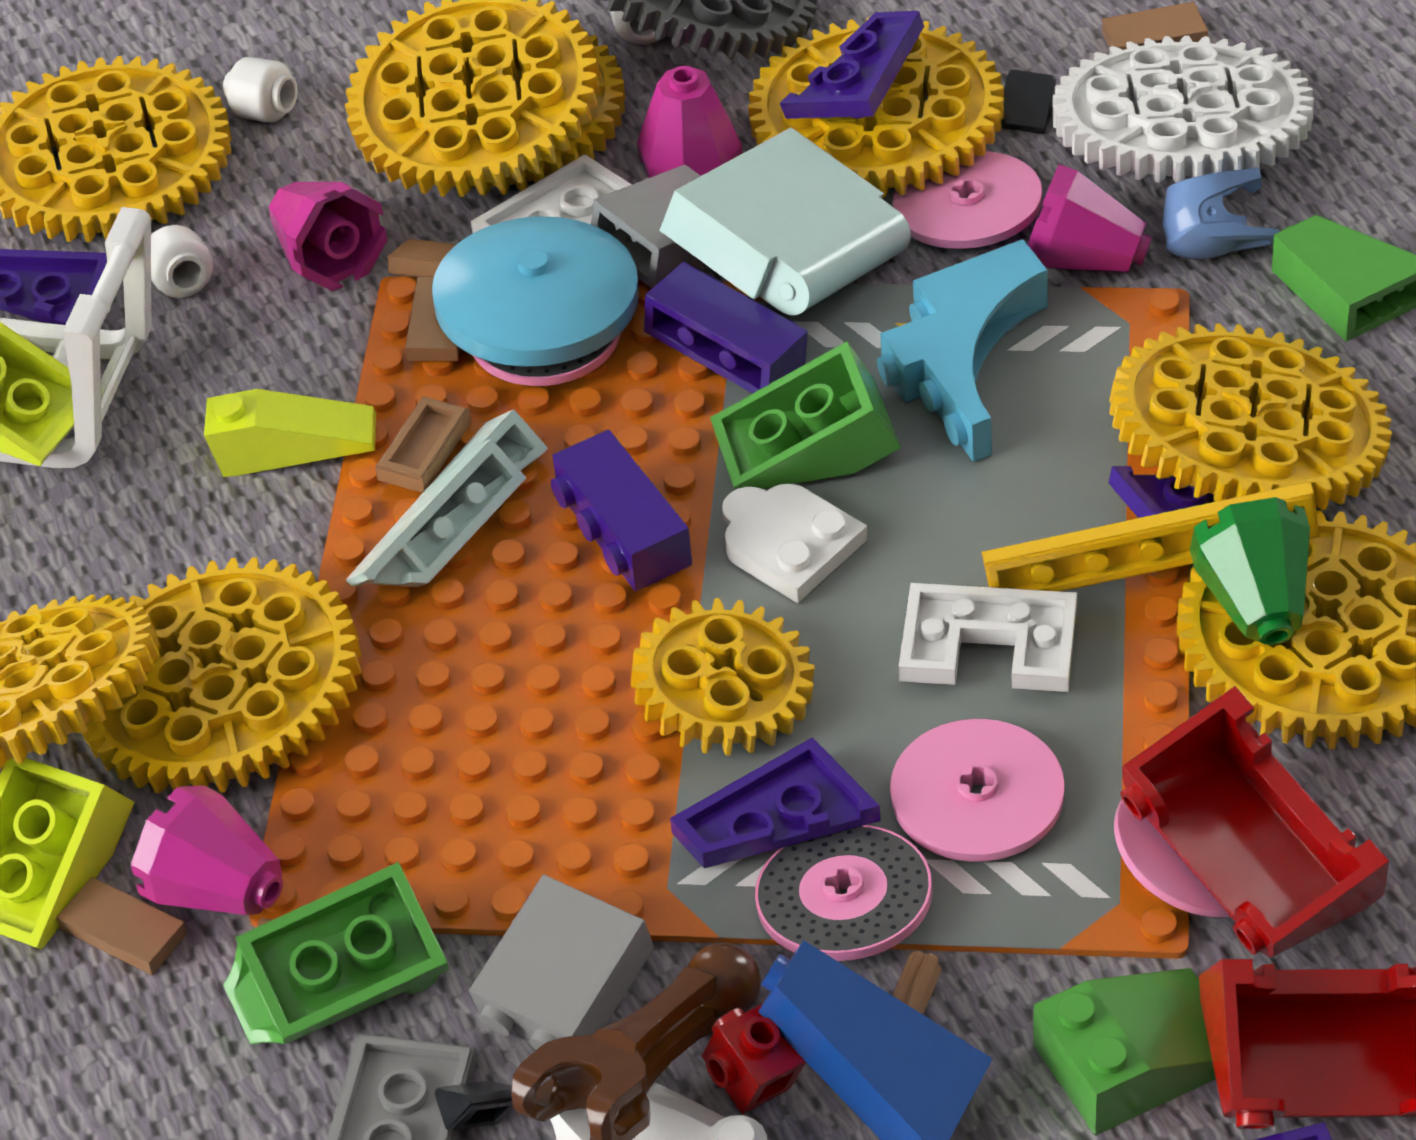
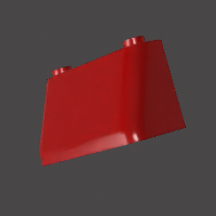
[1120,686,1389,958]
[1199,959,1416,1129]

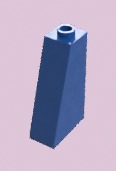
[758,940,993,1140]

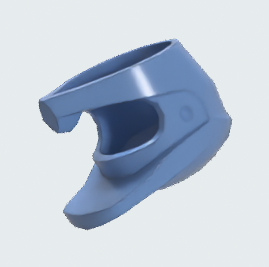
[1162,167,1279,259]

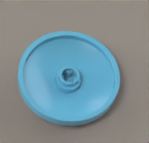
[432,216,639,366]

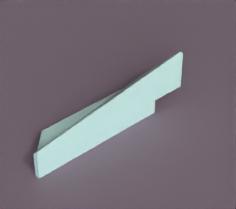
[346,409,548,587]

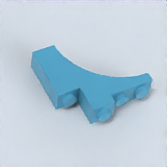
[877,239,1048,462]

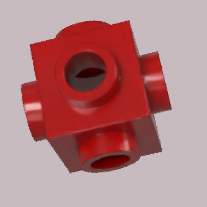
[701,1004,806,1115]

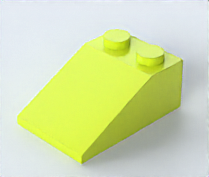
[0,322,102,466]
[0,758,135,950]

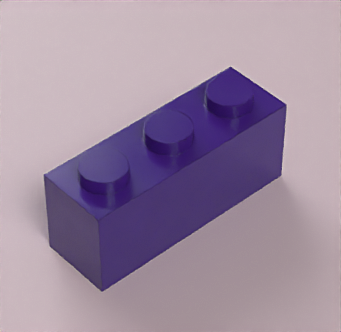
[644,261,808,394]
[550,429,692,592]

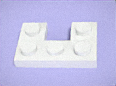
[898,583,1077,692]

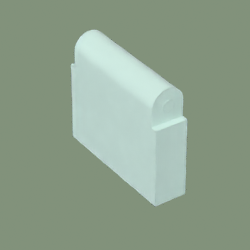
[659,127,911,315]

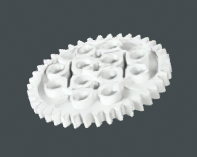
[1053,36,1314,183]

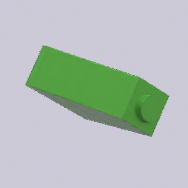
[1272,215,1416,342]

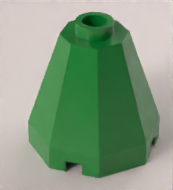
[1190,497,1310,645]

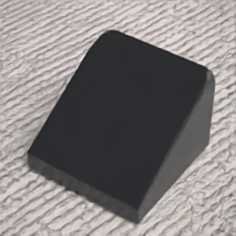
[1001,69,1056,134]
[435,1081,514,1131]

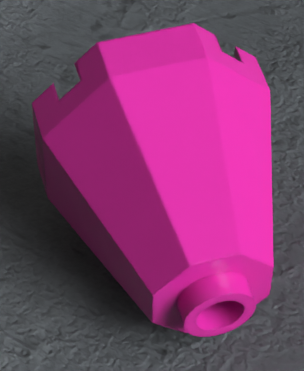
[637,66,743,178]
[1028,164,1152,272]
[269,182,388,291]
[131,785,283,915]

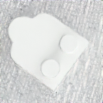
[722,484,867,603]

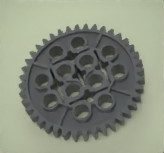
[603,0,818,59]

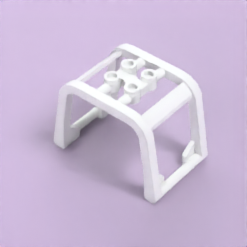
[0,207,152,468]

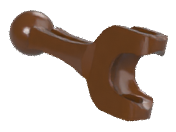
[511,943,761,1140]

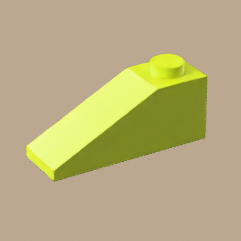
[204,389,376,477]

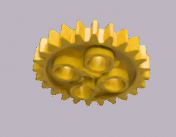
[631,598,815,756]

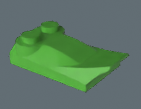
[223,862,450,1045]

